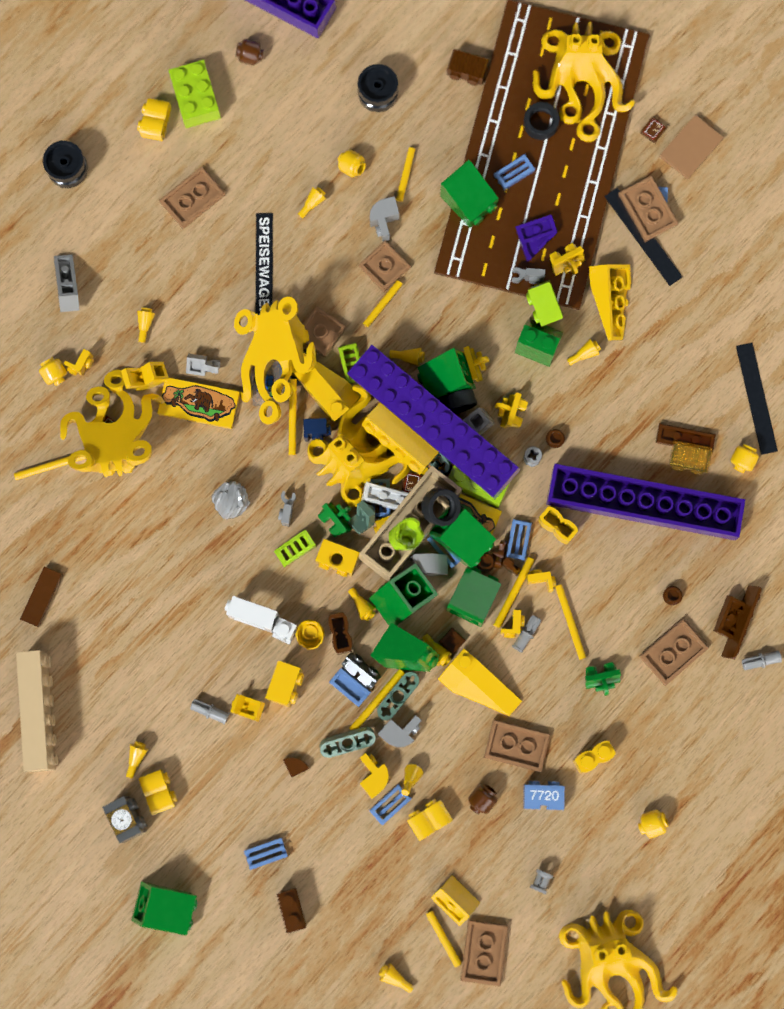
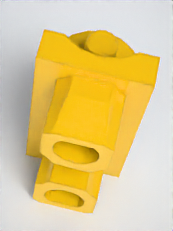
[550,243,585,276]
[462,346,490,382]
[495,392,528,428]

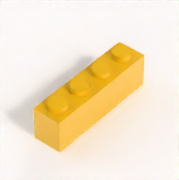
[362,402,439,475]

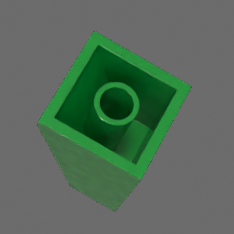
[440,160,499,228]
[515,319,564,367]
[417,348,476,400]
[429,507,496,568]
[369,563,439,626]
[446,567,501,627]
[370,623,440,672]
[131,881,197,936]

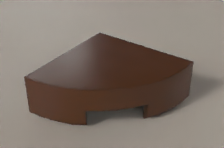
[502,557,521,576]
[283,758,309,778]

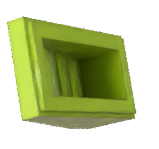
[338,343,360,383]
[274,529,316,568]

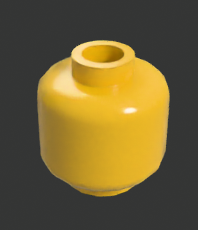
[338,150,366,177]
[39,357,67,386]
[730,444,759,473]
[638,809,669,838]

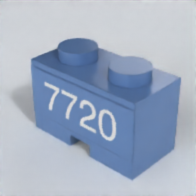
[523,781,564,810]

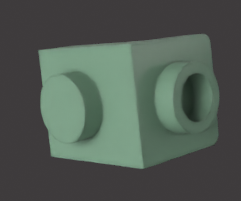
[348,500,375,534]

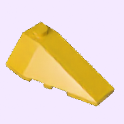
[589,264,631,341]
[292,352,360,421]
[438,649,522,716]

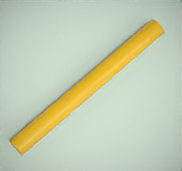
[288,379,297,455]
[14,456,86,480]
[493,557,535,629]
[555,584,587,660]
[349,669,405,730]

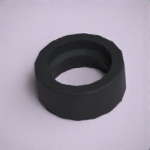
[523,102,559,140]
[439,389,477,414]
[421,488,461,526]

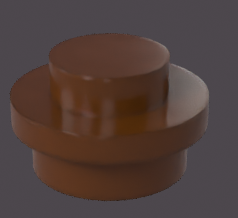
[546,429,565,448]
[476,553,495,572]
[663,586,682,605]

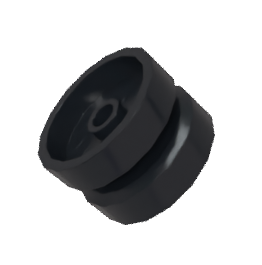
[357,64,398,112]
[42,140,88,188]

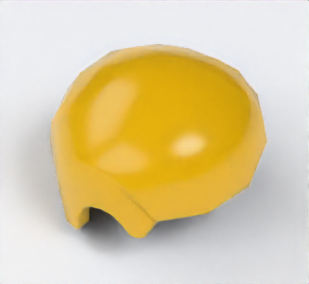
[295,619,325,650]

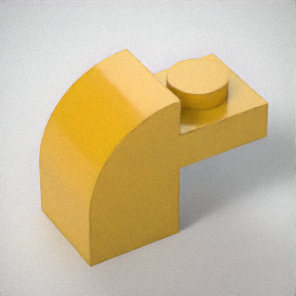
[121,362,169,391]
[359,753,389,799]

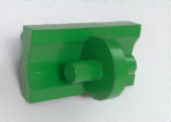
[318,502,352,537]
[585,662,621,696]

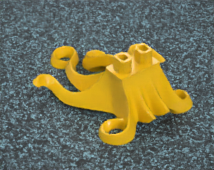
[533,22,635,142]
[234,296,316,425]
[60,370,165,477]
[307,384,411,507]
[559,910,677,1009]

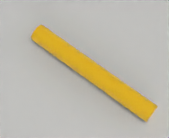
[396,147,416,202]
[362,280,403,328]
[426,910,462,968]

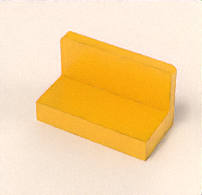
[431,876,480,926]

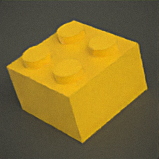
[265,660,305,707]

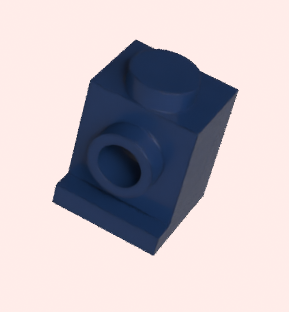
[303,418,331,442]

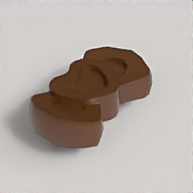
[492,540,507,569]

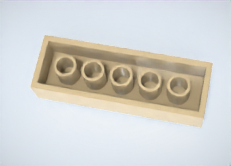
[359,466,462,581]
[16,650,58,772]

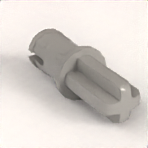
[512,615,541,653]
[742,650,782,670]
[190,699,230,725]

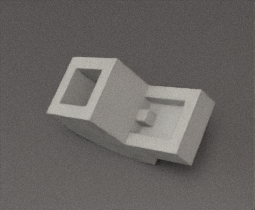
[370,196,399,242]
[403,554,448,576]
[378,715,422,748]

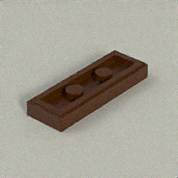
[655,423,716,454]
[20,567,63,627]

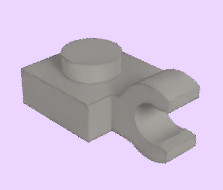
[512,267,545,284]
[186,353,220,376]
[278,491,296,527]

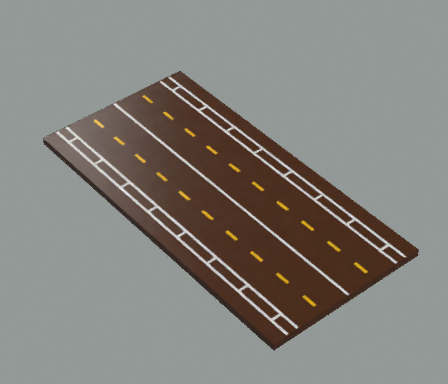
[434,0,650,310]

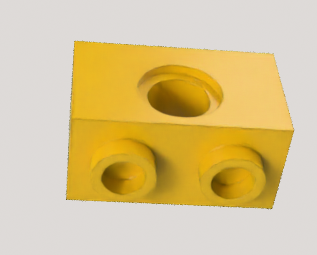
[315,539,360,577]

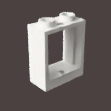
[225,596,280,633]

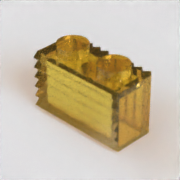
[669,440,713,475]

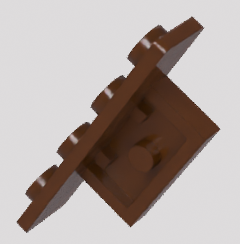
[713,585,762,660]

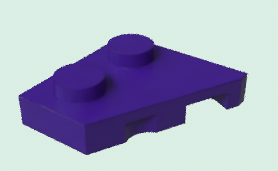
[515,215,557,262]

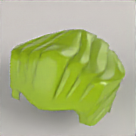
[388,517,424,550]

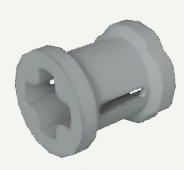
[524,447,542,467]
[530,869,553,894]

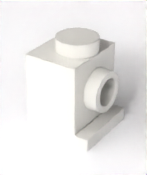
[272,617,297,645]

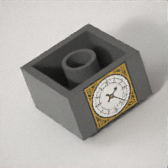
[102,796,147,843]

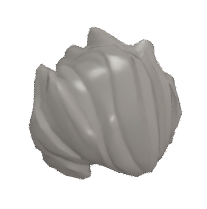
[211,481,250,520]

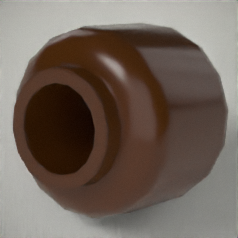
[235,39,264,65]
[468,784,498,814]

